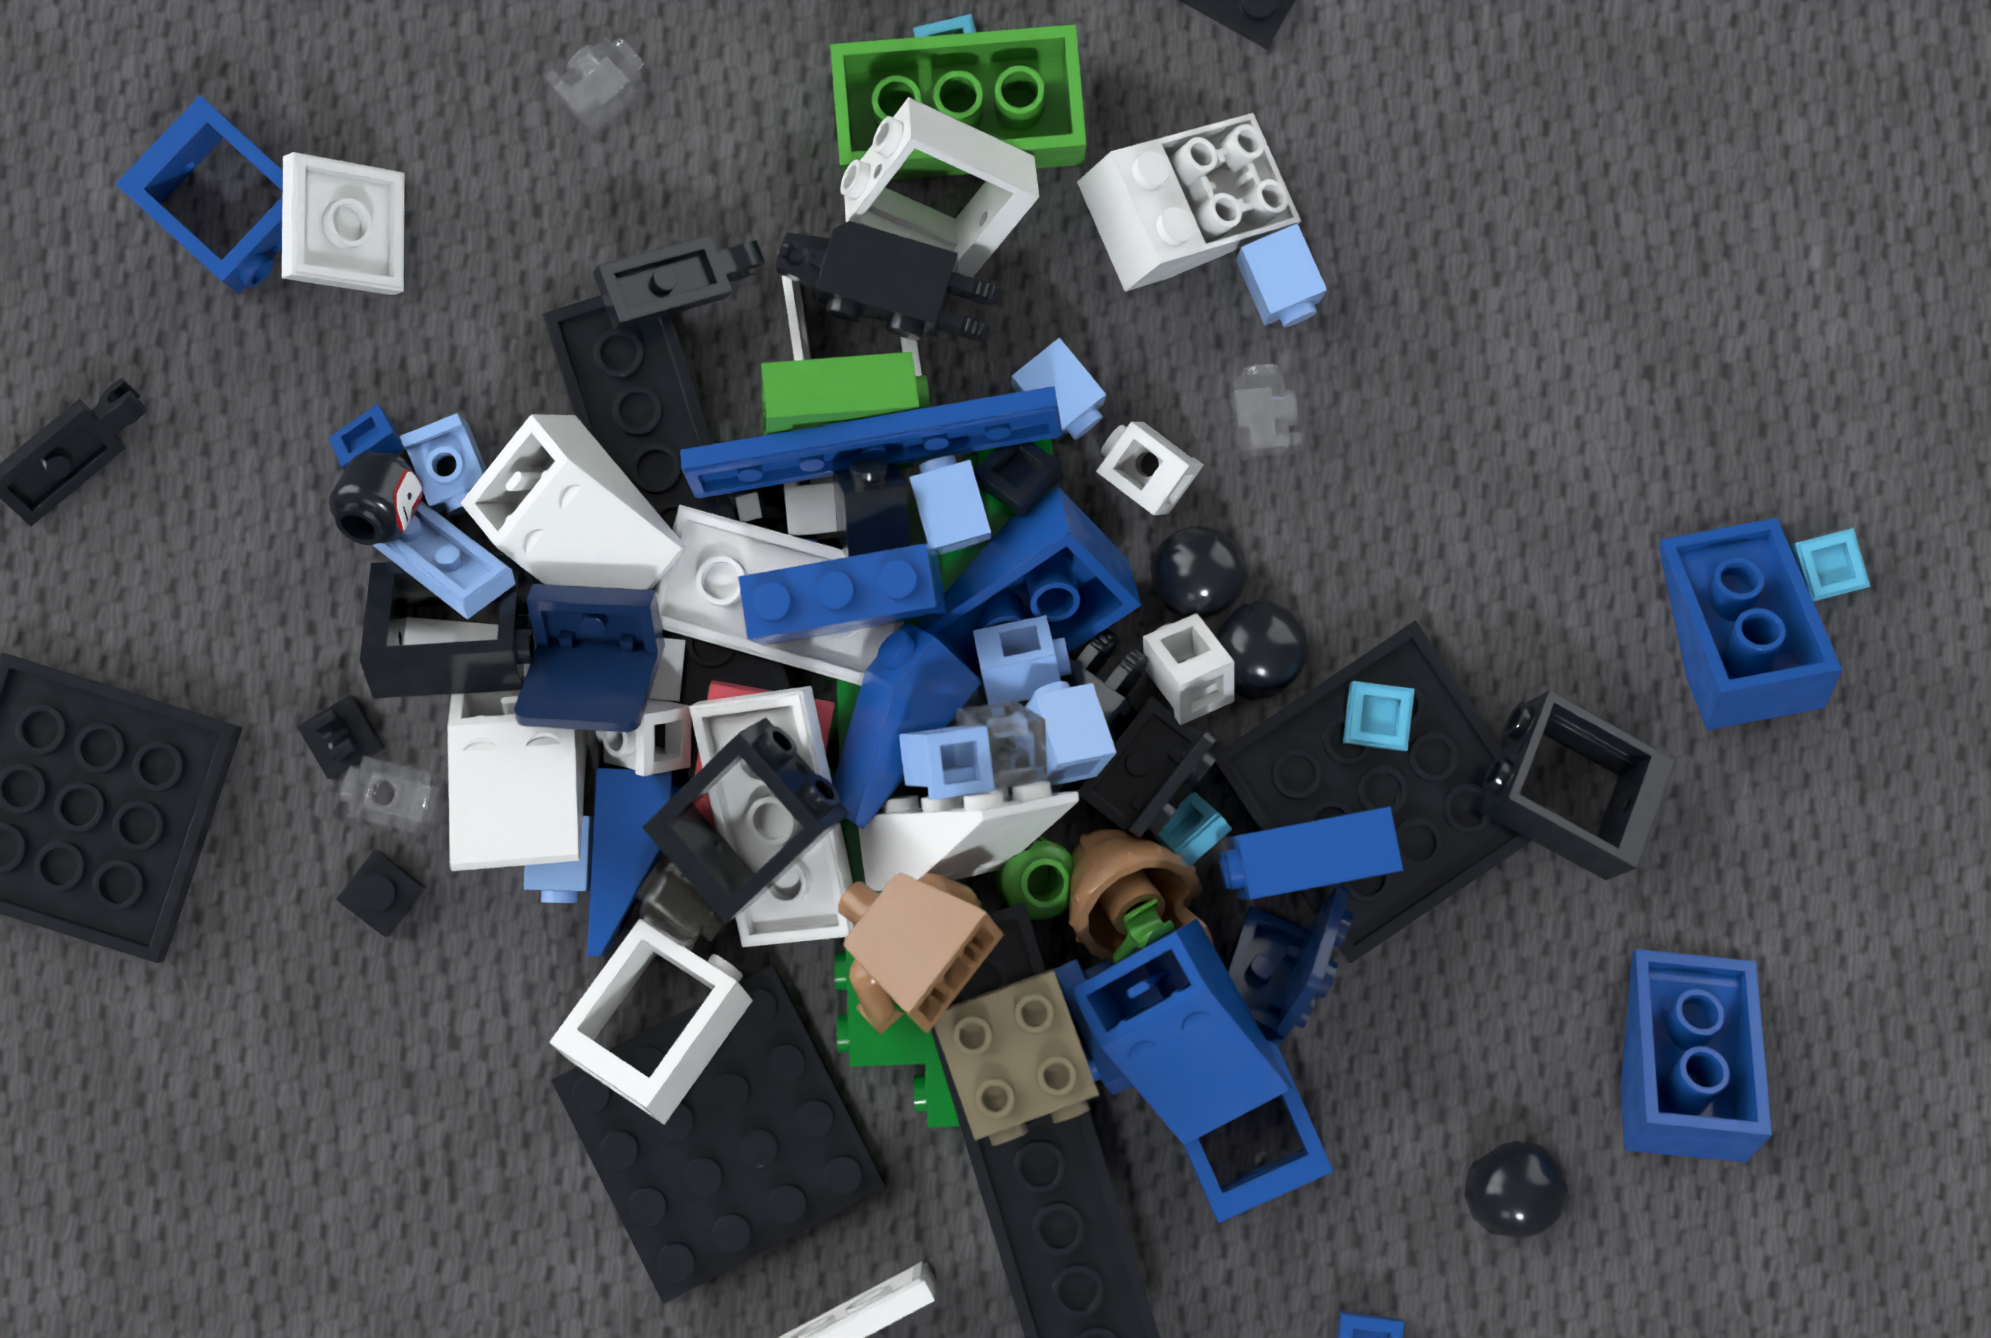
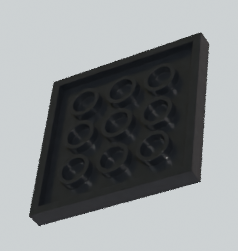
[1213,620,1543,963]
[0,652,243,963]
[551,964,886,1304]

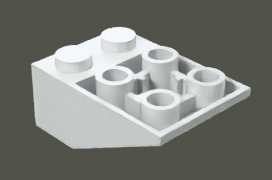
[1077,113,1301,292]
[461,414,687,590]
[448,677,588,871]
[858,781,1079,891]

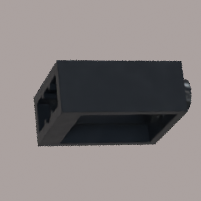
[360,555,537,699]
[1480,690,1675,880]
[642,717,850,924]

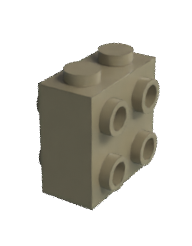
[934,969,1099,1145]

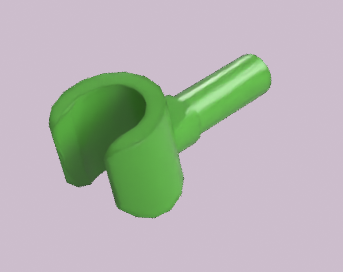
[1113,899,1174,963]

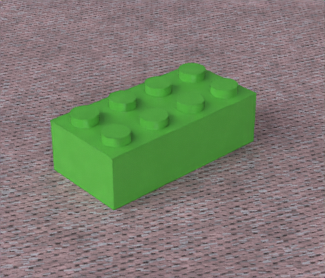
[830,24,1087,180]

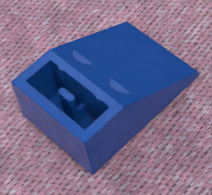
[1069,918,1293,1145]

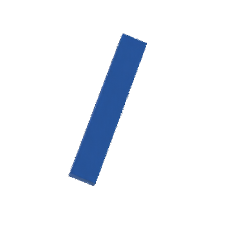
[680,386,1063,498]

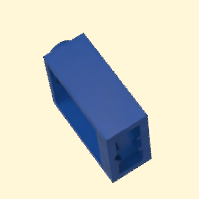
[116,95,283,294]
[1219,807,1403,900]
[1180,1041,1333,1223]

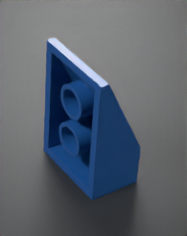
[917,487,1141,696]
[1658,518,1842,730]
[1620,949,1772,1162]

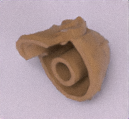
[1069,829,1213,964]

